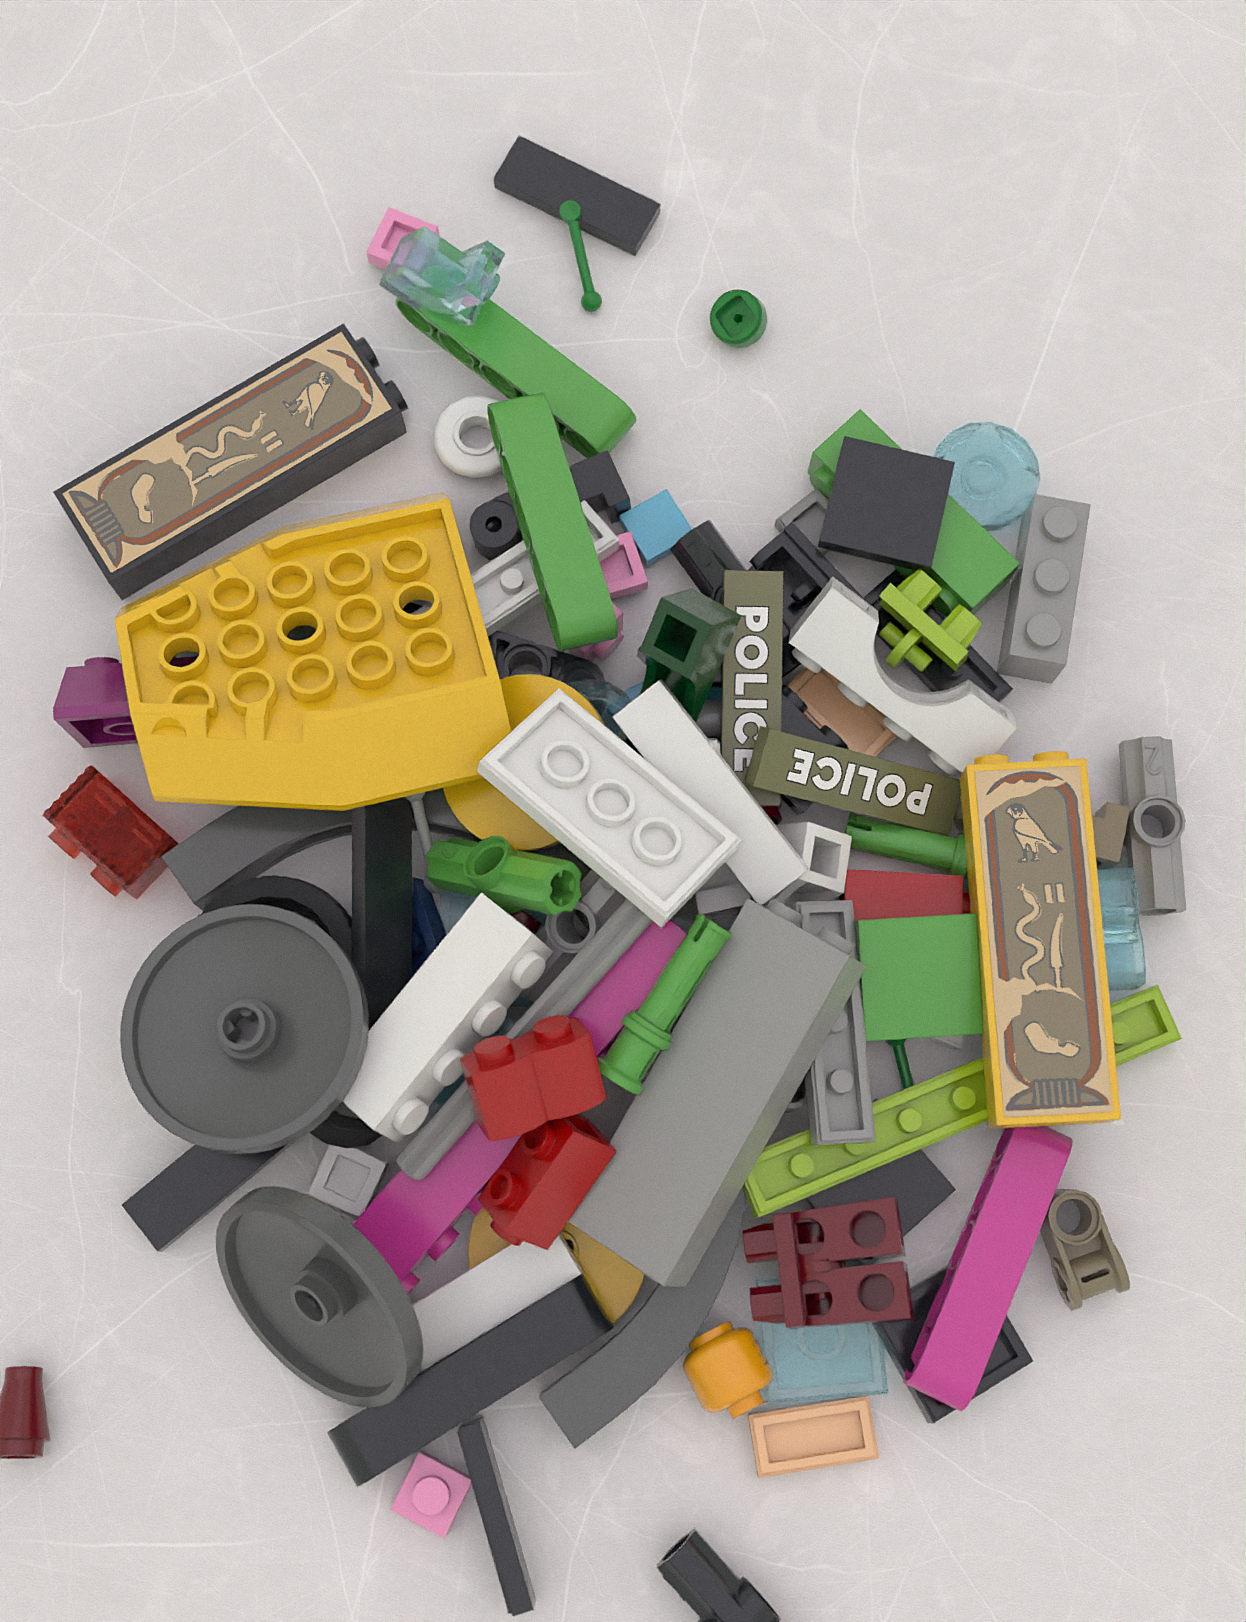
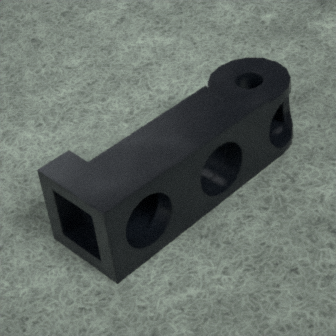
[469,450,631,560]

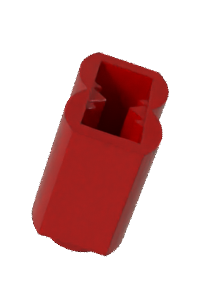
[460,1015,607,1142]

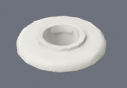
[433,395,502,478]

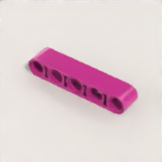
[904,1126,1073,1412]

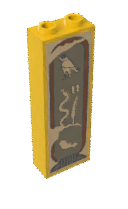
[960,751,1121,1129]

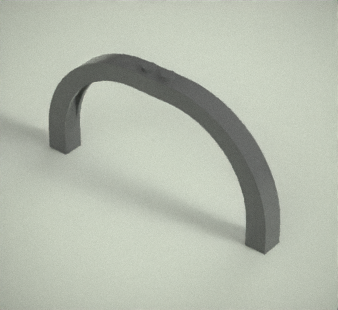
[161,788,746,1449]

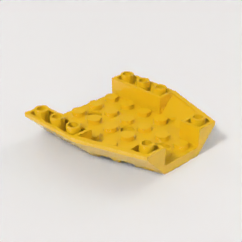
[114,492,511,811]

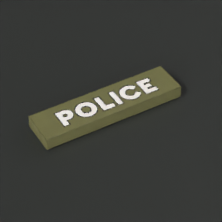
[721,570,783,807]
[744,726,961,836]

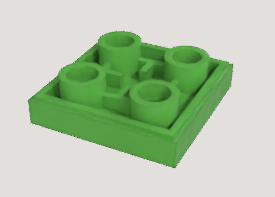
[854,913,983,1041]

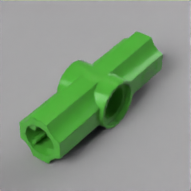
[426,836,582,915]

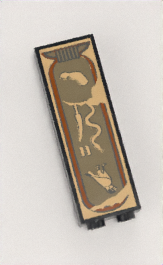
[53,323,408,600]

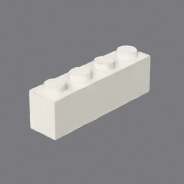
[342,893,553,1143]

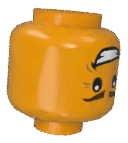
[683,1321,773,1419]

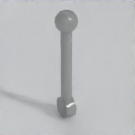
[405,792,446,894]

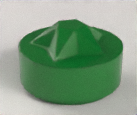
[710,289,767,348]

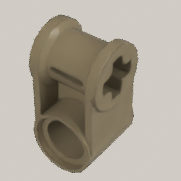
[1040,1189,1130,1311]

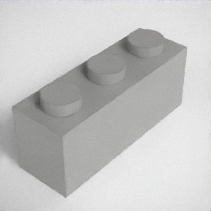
[997,494,1091,684]

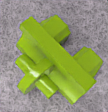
[879,569,982,672]

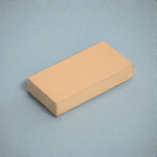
[787,667,897,757]
[747,1394,879,1478]

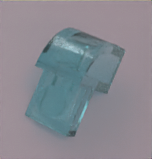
[378,226,505,326]

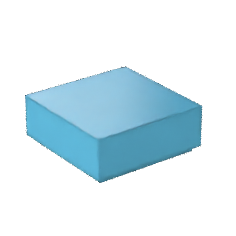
[619,489,692,567]

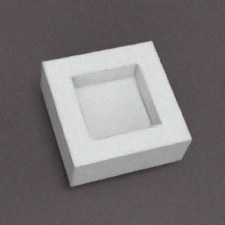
[307,1145,389,1217]

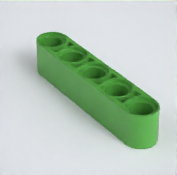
[395,260,637,458]
[487,392,618,652]

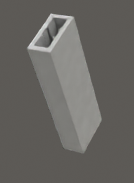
[568,898,867,1287]

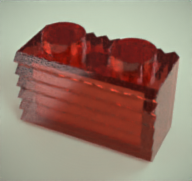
[42,765,179,900]

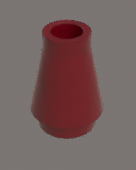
[0,1366,50,1459]

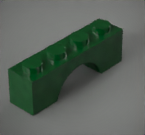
[616,588,742,758]

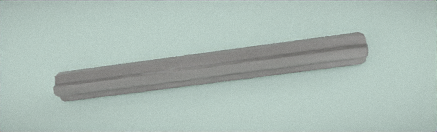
[396,899,653,1181]

